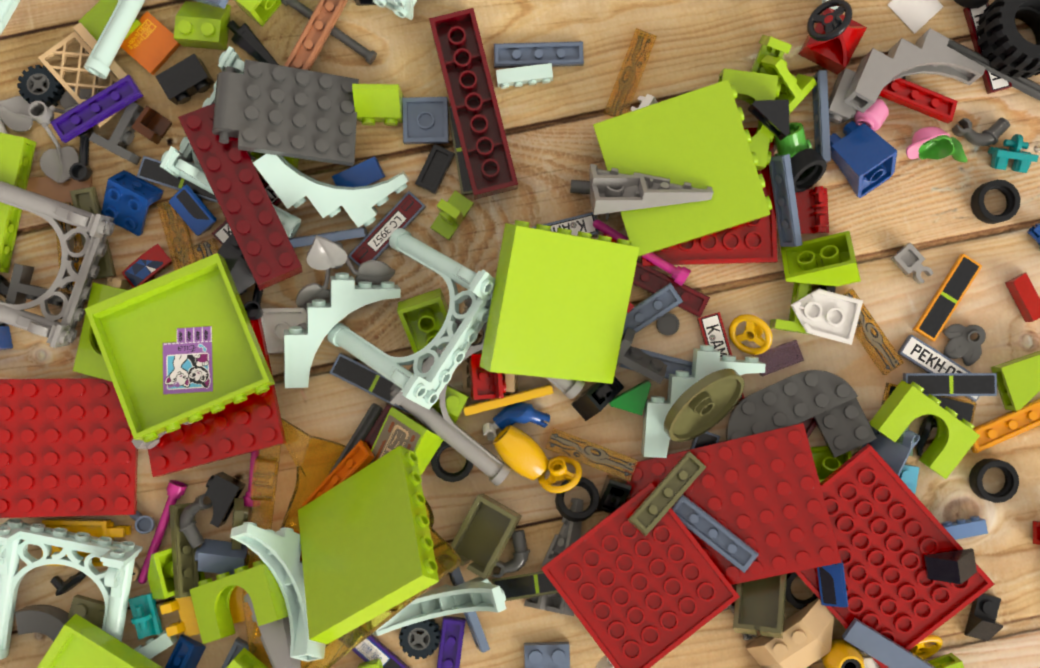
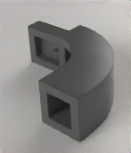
[15,605,70,642]

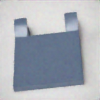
[860,426,920,476]

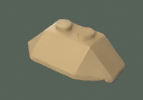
[746,598,834,668]

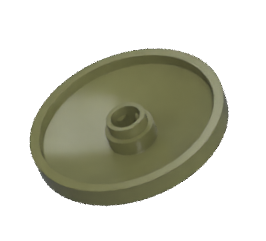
[664,369,745,442]

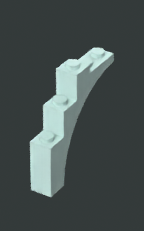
[253,154,409,228]
[284,272,401,388]
[641,345,766,458]
[230,522,326,662]
[367,577,506,636]

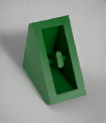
[608,380,651,415]

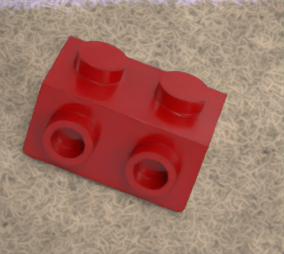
[469,354,506,400]

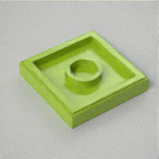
[78,0,141,41]

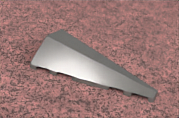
[590,164,713,215]
[524,498,583,616]
[244,594,301,668]

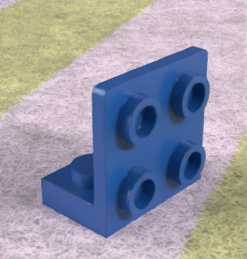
[101,170,163,236]

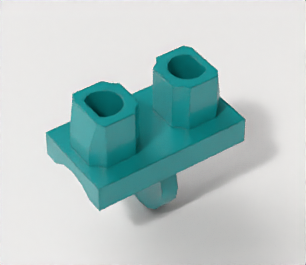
[988,134,1039,173]
[129,593,163,639]

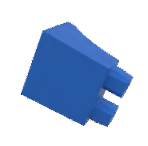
[830,121,897,198]

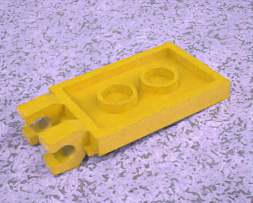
[42,519,131,567]
[159,586,252,637]

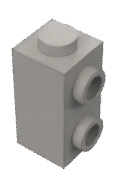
[828,68,857,124]

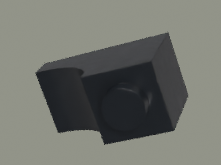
[571,376,624,421]
[205,472,246,527]

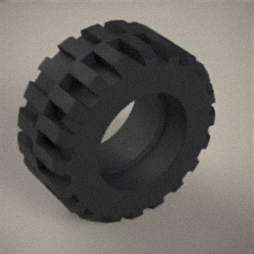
[977,0,1040,78]

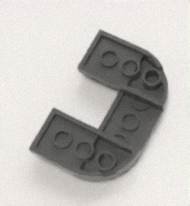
[726,370,877,458]

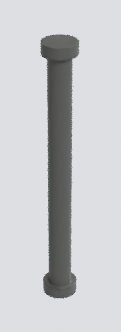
[281,0,377,64]

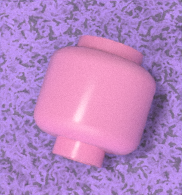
[854,98,889,131]

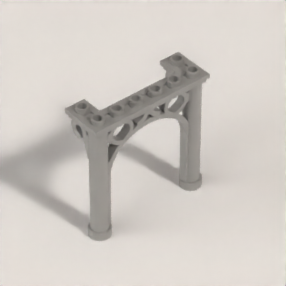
[0,181,115,348]
[390,298,585,486]

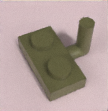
[231,498,248,550]
[68,594,105,628]

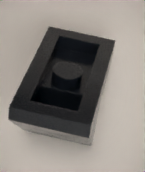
[964,593,1003,641]

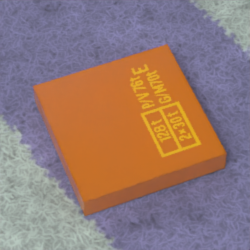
[121,11,181,75]

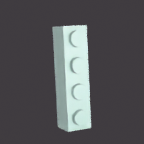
[496,63,553,89]
[134,629,178,659]

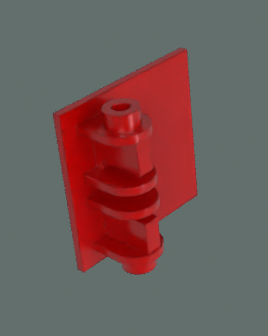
[795,186,829,234]

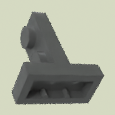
[89,102,144,165]
[6,263,71,306]
[616,327,667,384]

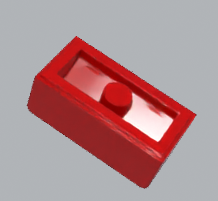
[1005,272,1040,322]

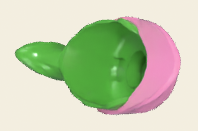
[906,127,968,163]

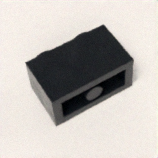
[155,54,215,105]

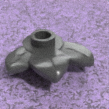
[943,324,986,366]

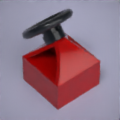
[798,0,867,75]

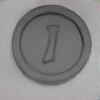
[657,313,679,335]

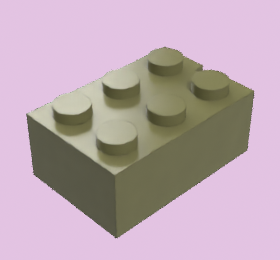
[445,493,522,579]
[733,574,787,639]

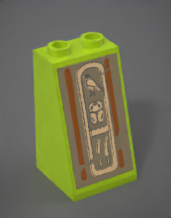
[367,407,443,476]

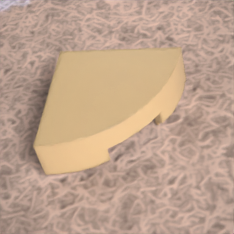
[106,277,130,290]

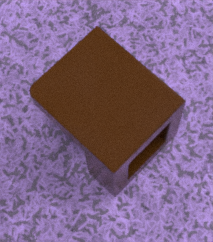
[131,106,172,145]

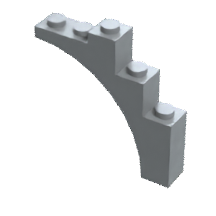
[843,28,986,113]

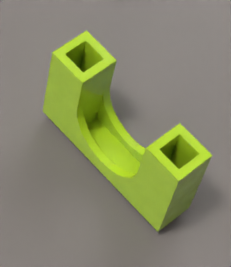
[718,68,781,171]
[73,282,127,382]
[869,380,980,479]
[189,560,289,644]

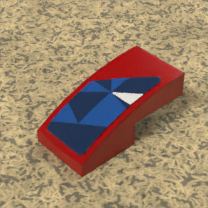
[122,244,173,288]

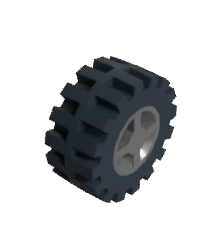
[17,65,65,107]
[399,619,441,659]

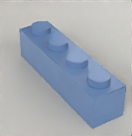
[941,516,988,540]

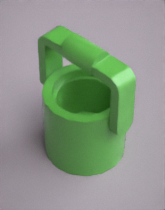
[774,122,812,159]

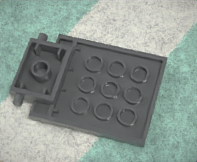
[212,59,359,166]

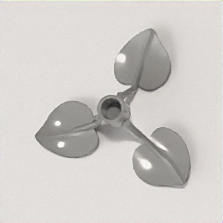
[0,88,99,183]
[296,235,395,309]

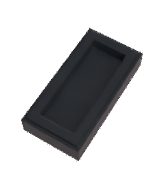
[415,144,455,195]

